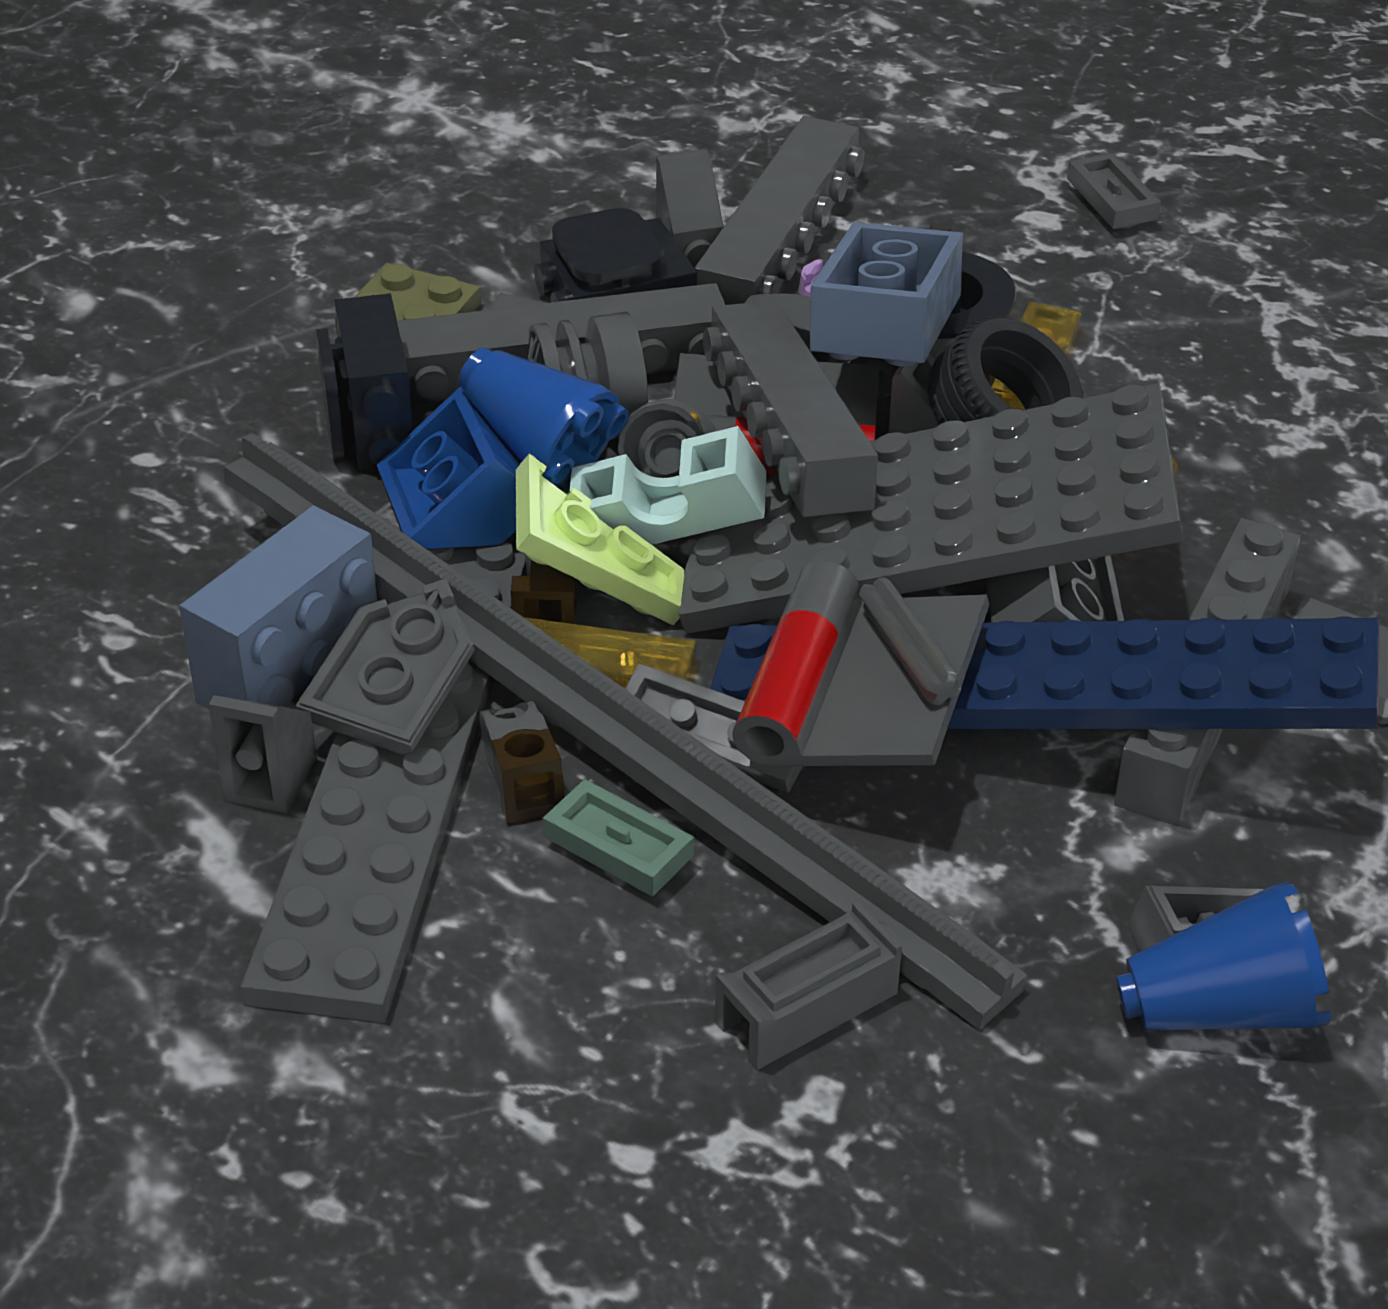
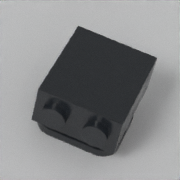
[534,208,697,303]
[316,293,413,472]

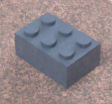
[810,222,963,366]
[179,505,378,709]

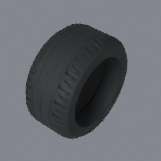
[927,316,1084,425]

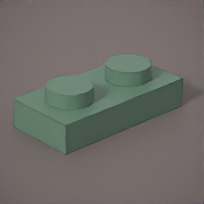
[543,779,694,897]

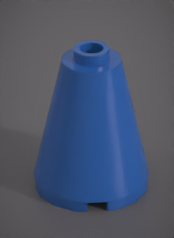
[1116,881,1331,1030]

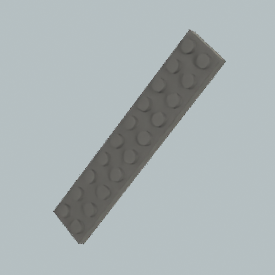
[241,540,526,1023]

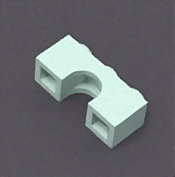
[569,426,766,545]

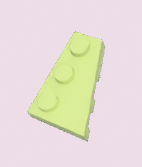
[516,454,684,625]

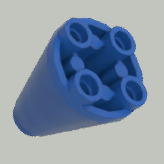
[458,348,629,491]

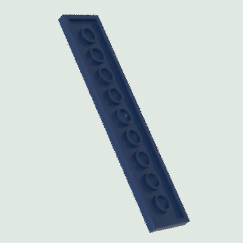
[710,616,1380,729]

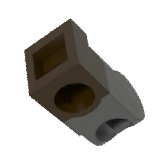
[510,554,578,635]
[480,701,564,824]

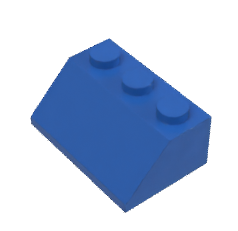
[377,387,520,549]

